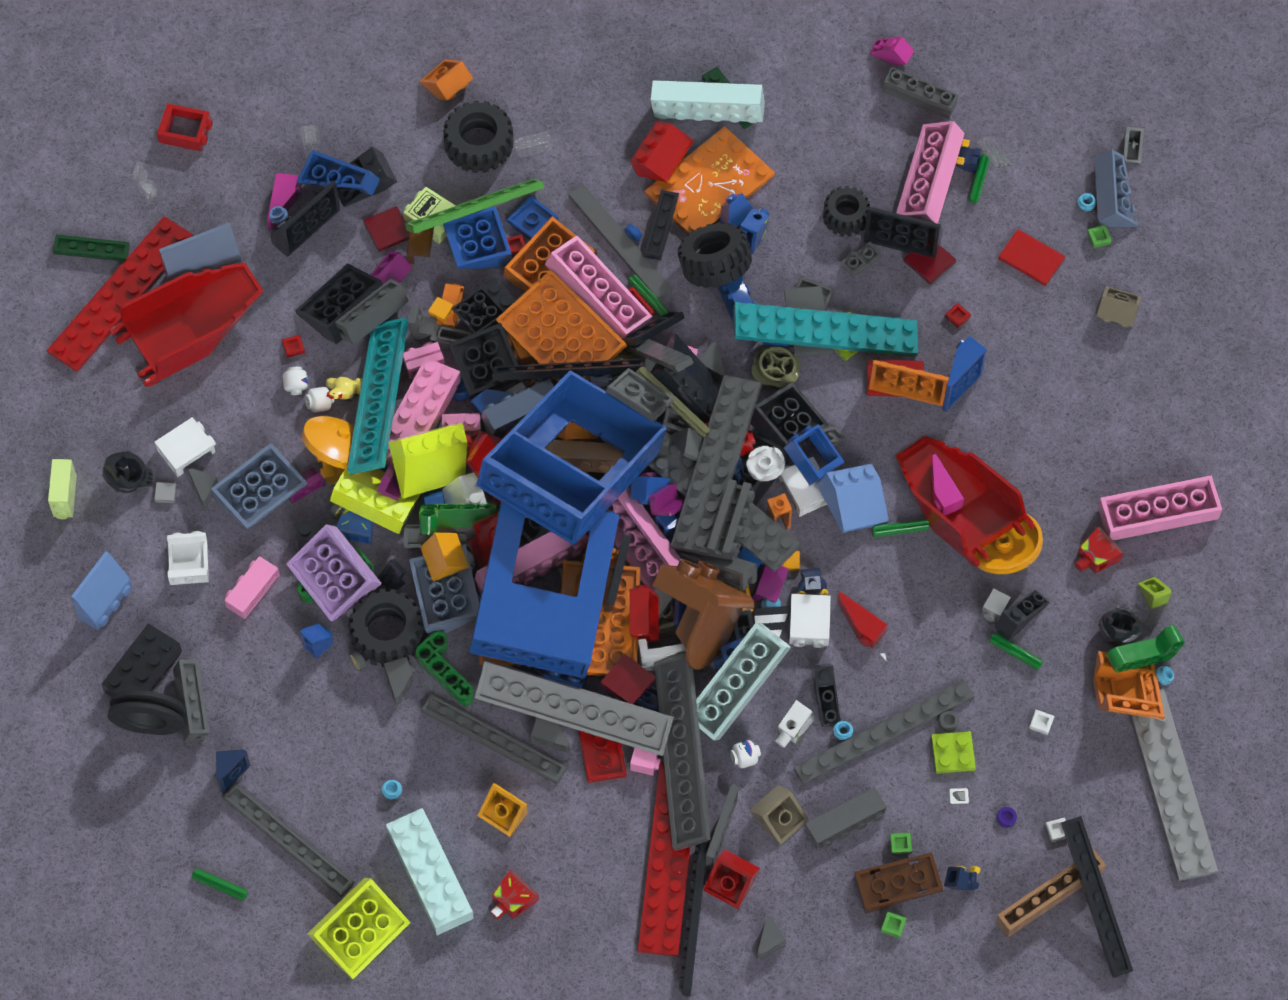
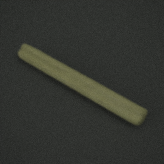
[636,366,710,437]

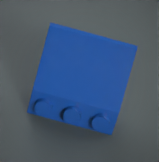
[443,206,512,269]
[943,336,987,412]

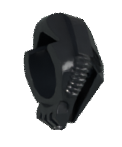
[102,451,154,493]
[1098,605,1143,647]

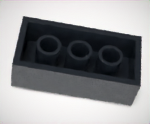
[101,623,182,697]

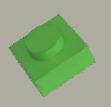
[1087,225,1112,249]
[890,833,912,855]
[881,912,907,939]

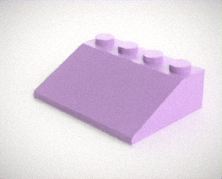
[286,524,381,621]

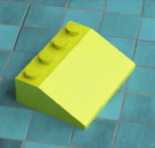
[388,423,467,498]
[330,469,422,534]
[307,878,411,979]

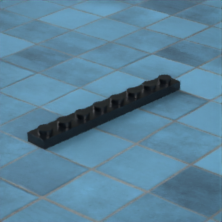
[492,358,646,382]
[1061,816,1133,978]
[679,842,708,996]

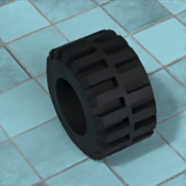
[823,186,870,237]

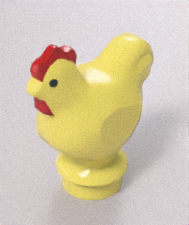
[326,377,363,400]

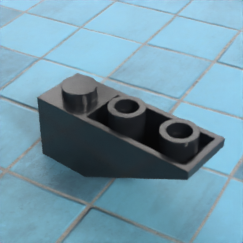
[994,590,1050,640]
[811,663,841,726]

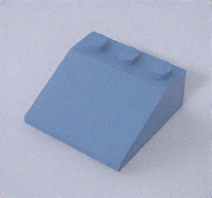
[817,464,889,533]
[71,551,132,631]

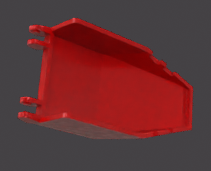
[110,262,263,387]
[895,436,1035,567]

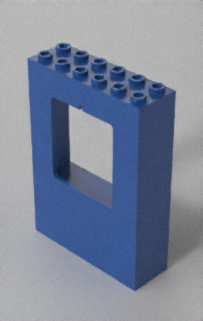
[476,370,667,545]
[469,501,619,679]

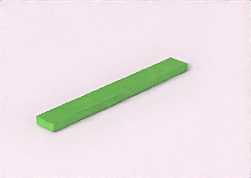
[405,178,544,234]

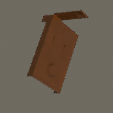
[406,227,434,264]

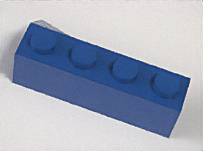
[296,150,380,195]
[717,276,756,341]

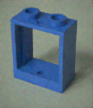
[784,424,844,485]

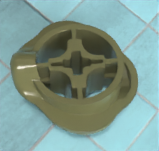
[751,347,801,389]

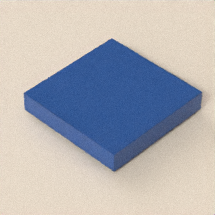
[506,196,559,240]

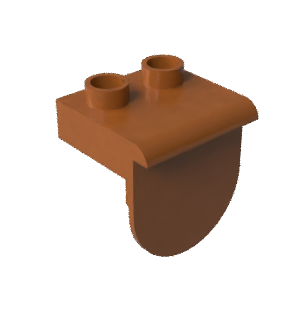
[652,559,754,670]

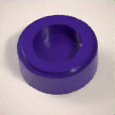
[997,807,1017,828]

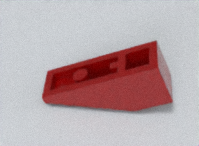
[837,592,888,649]

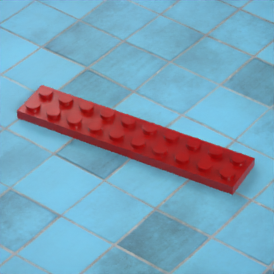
[47,216,193,372]
[638,761,691,957]

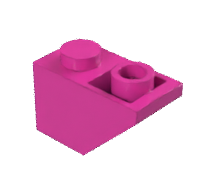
[869,36,914,66]

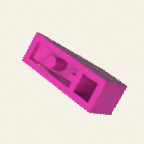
[267,173,302,230]
[931,454,964,516]

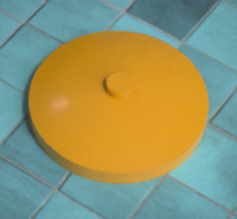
[301,416,355,469]
[974,513,1043,574]

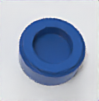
[624,224,643,241]

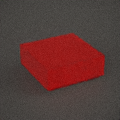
[507,234,525,257]
[944,303,971,328]
[282,335,305,358]

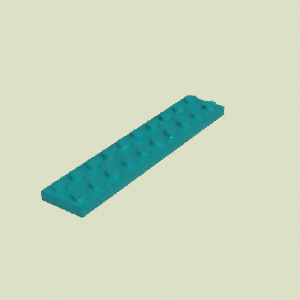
[733,302,918,357]
[347,318,408,475]

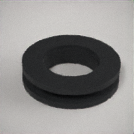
[107,690,185,735]

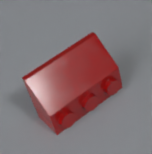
[630,121,694,183]

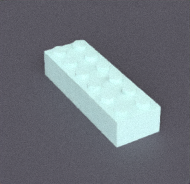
[651,81,765,123]
[696,623,791,740]
[386,808,474,935]

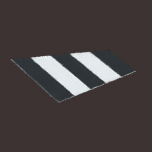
[754,606,791,637]

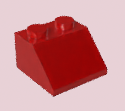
[703,849,760,909]

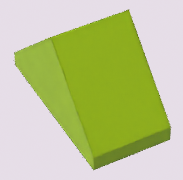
[1138,577,1172,610]

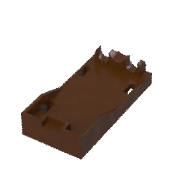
[854,852,943,914]

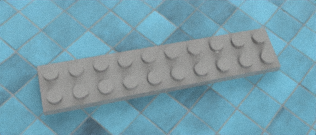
[475,660,674,756]
[1130,688,1218,881]

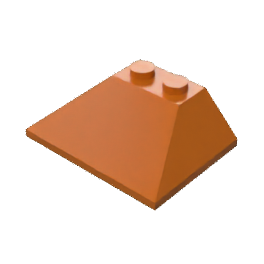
[1093,651,1165,720]

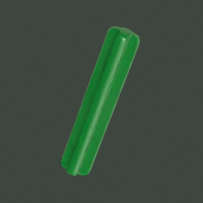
[968,154,991,204]
[628,275,669,317]
[872,519,929,537]
[989,633,1043,670]
[192,868,248,901]

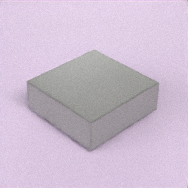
[154,482,176,503]

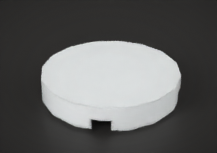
[746,446,785,481]

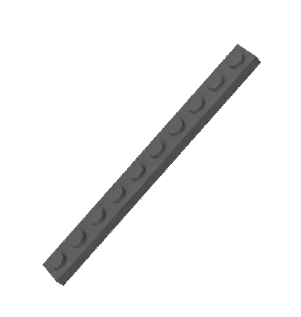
[794,680,974,786]

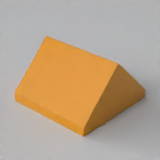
[421,533,469,582]
[477,783,528,837]

